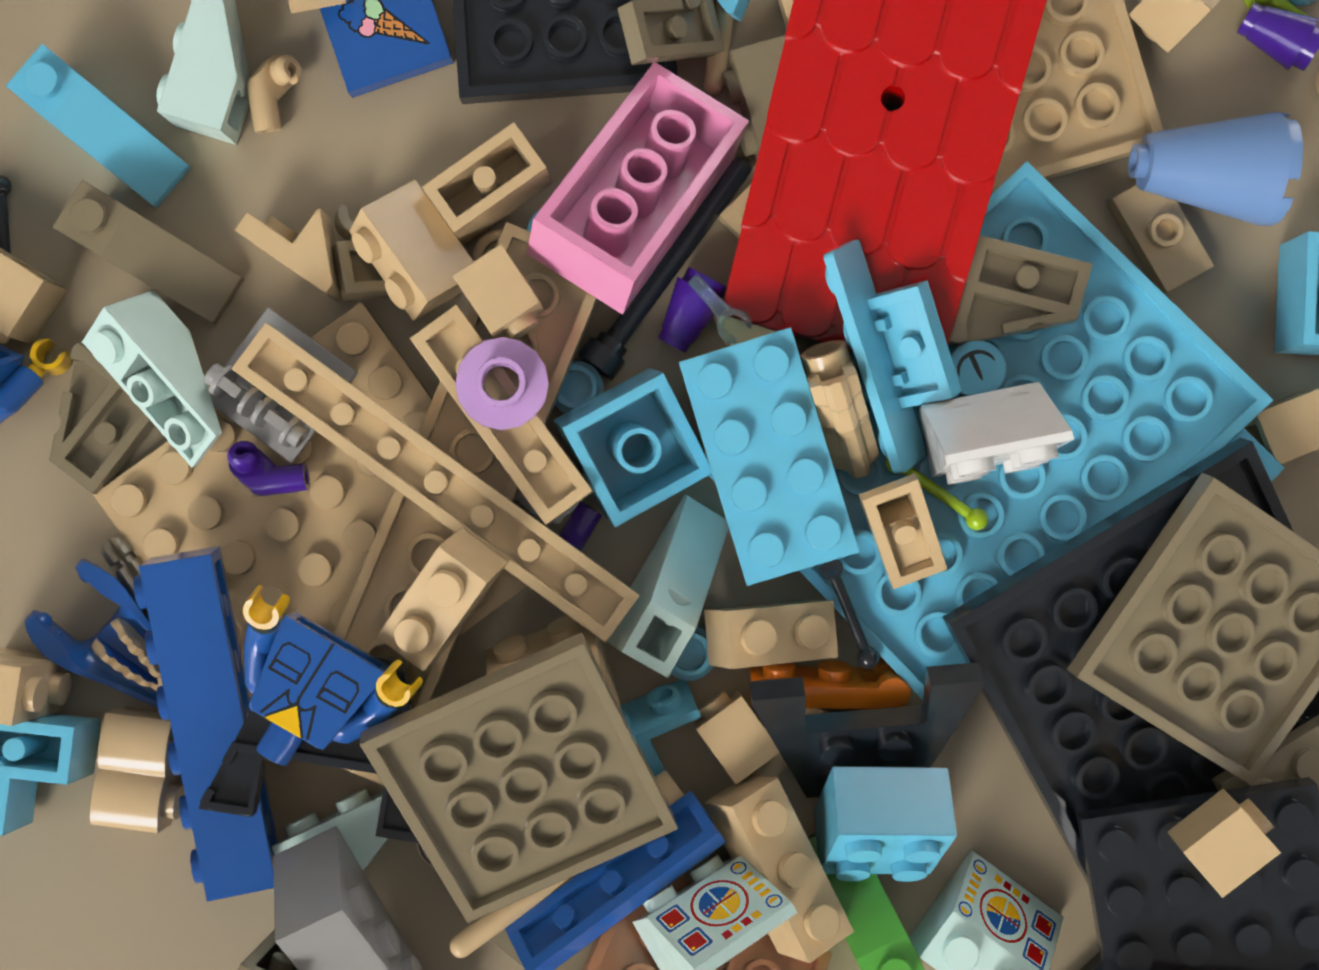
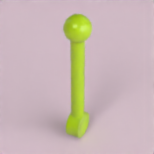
[886,457,988,531]

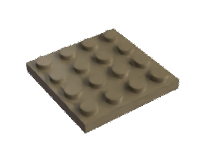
[1067,473,1319,785]
[360,632,678,923]

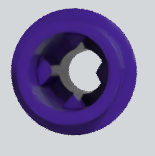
[1237,2,1319,71]
[658,267,727,353]

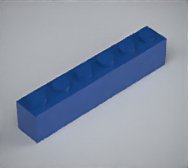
[133,546,278,902]

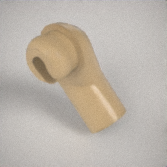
[247,54,302,133]

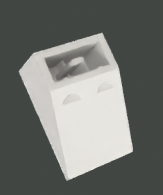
[918,382,1074,485]

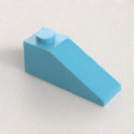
[6,44,192,208]

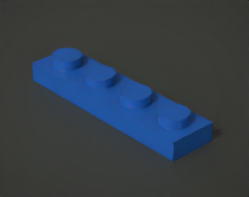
[505,791,726,970]

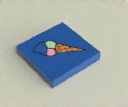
[320,0,454,98]

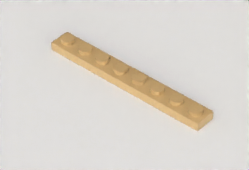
[231,323,640,643]

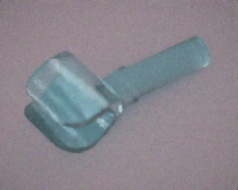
[689,274,752,344]

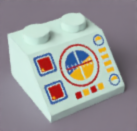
[909,850,1064,970]
[632,854,798,970]

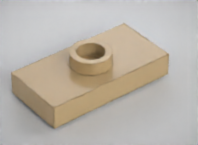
[1107,185,1214,294]

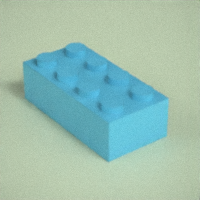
[679,327,860,586]

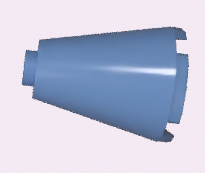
[1128,112,1303,226]

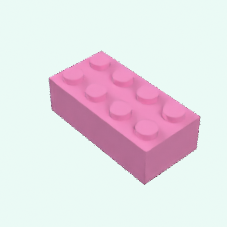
[526,63,749,315]

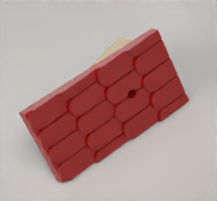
[722,0,1047,353]

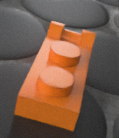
[749,658,911,709]

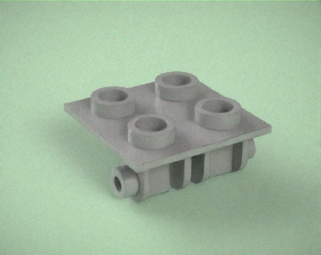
[204,308,359,463]

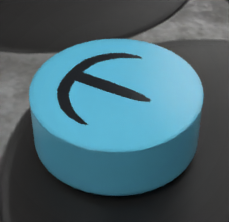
[951,340,1006,397]

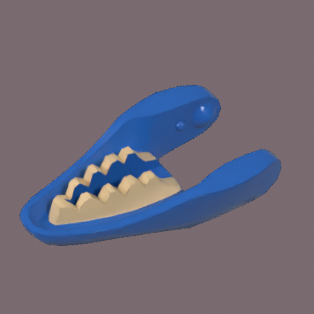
[25,559,163,708]

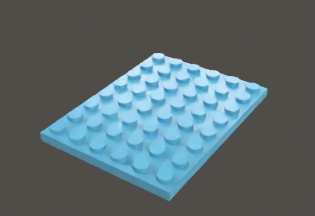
[709,161,1273,700]

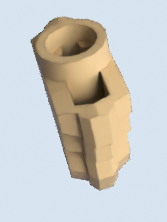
[800,340,880,479]

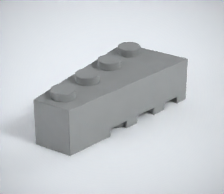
[273,826,423,970]

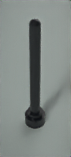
[577,157,752,381]

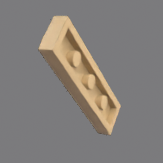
[409,305,593,525]

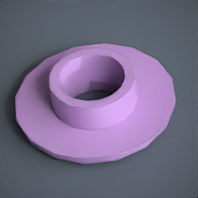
[455,337,549,430]

